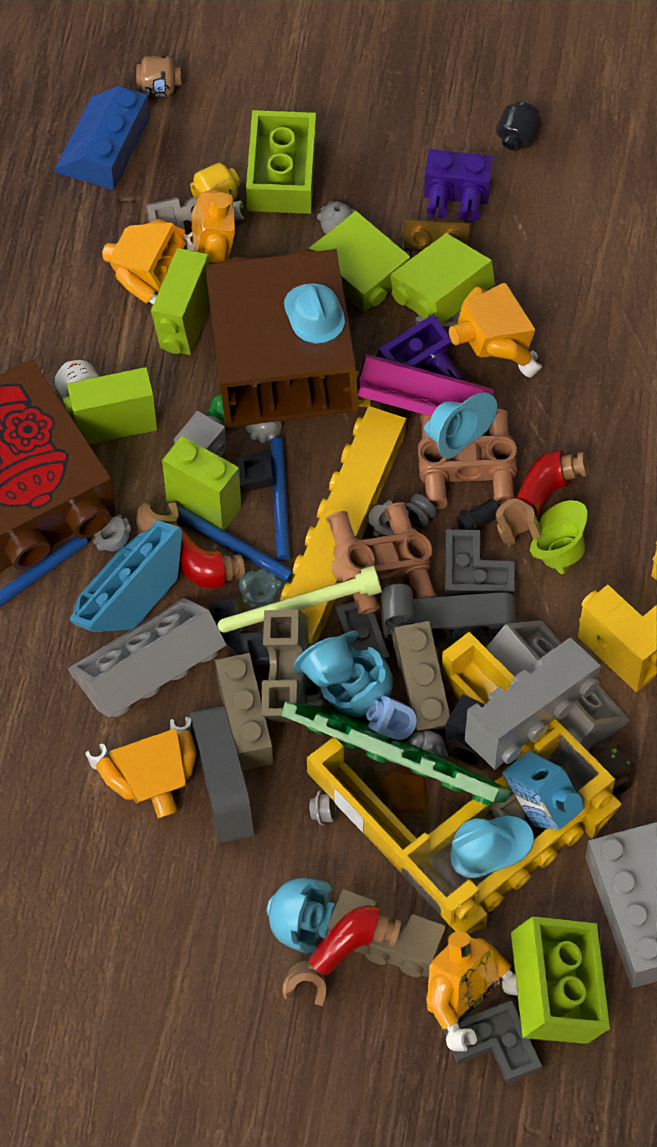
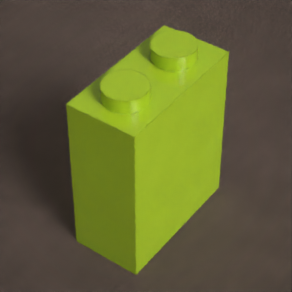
[309,211,410,313]
[390,233,495,325]
[151,248,210,355]
[63,367,157,444]
[162,435,241,531]

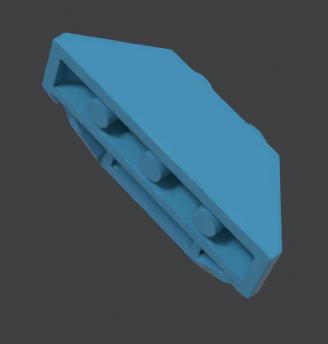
[70,520,182,632]

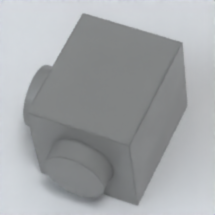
[174,411,227,457]

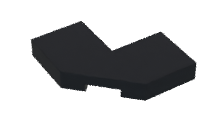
[209,597,270,667]

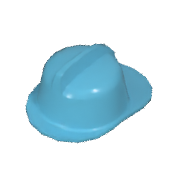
[284,283,345,344]
[423,392,497,459]
[293,630,358,687]
[450,816,534,879]

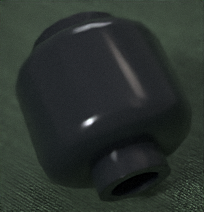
[496,101,542,151]

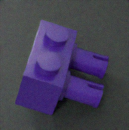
[424,149,493,222]
[376,314,463,380]

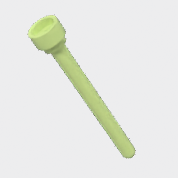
[217,566,382,633]

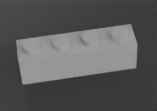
[68,598,226,718]
[486,620,630,755]

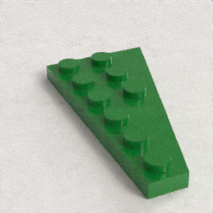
[281,702,512,806]

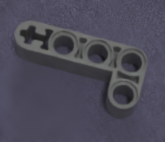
[381,584,518,645]
[190,705,254,844]

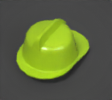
[530,500,588,575]

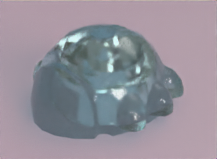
[239,568,281,608]

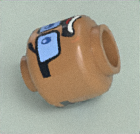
[136,56,181,97]

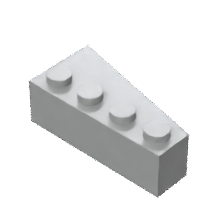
[465,637,601,770]
[585,822,657,988]

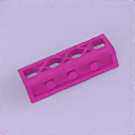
[357,353,494,432]

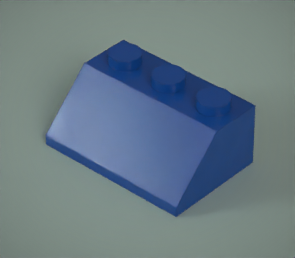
[55,86,150,190]

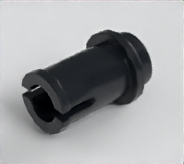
[456,499,499,530]

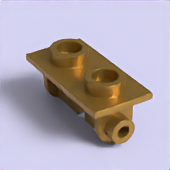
[404,218,470,250]

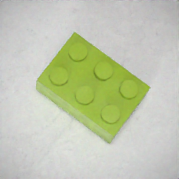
[246,110,316,214]
[511,916,610,1044]

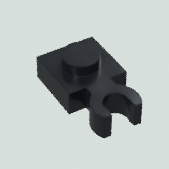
[237,450,276,492]

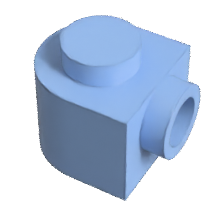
[367,695,417,740]

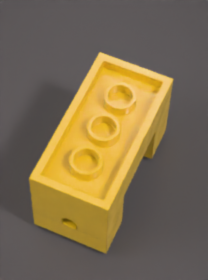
[578,541,657,693]

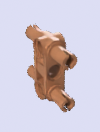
[418,409,517,510]
[326,502,437,616]

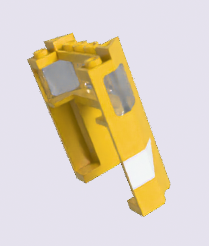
[307,632,622,934]

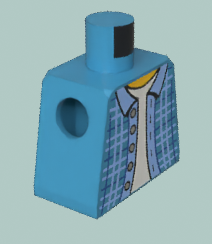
[502,751,584,830]

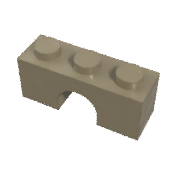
[261,609,309,722]
[391,621,450,734]
[215,653,273,771]
[327,889,446,978]

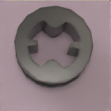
[405,494,437,528]

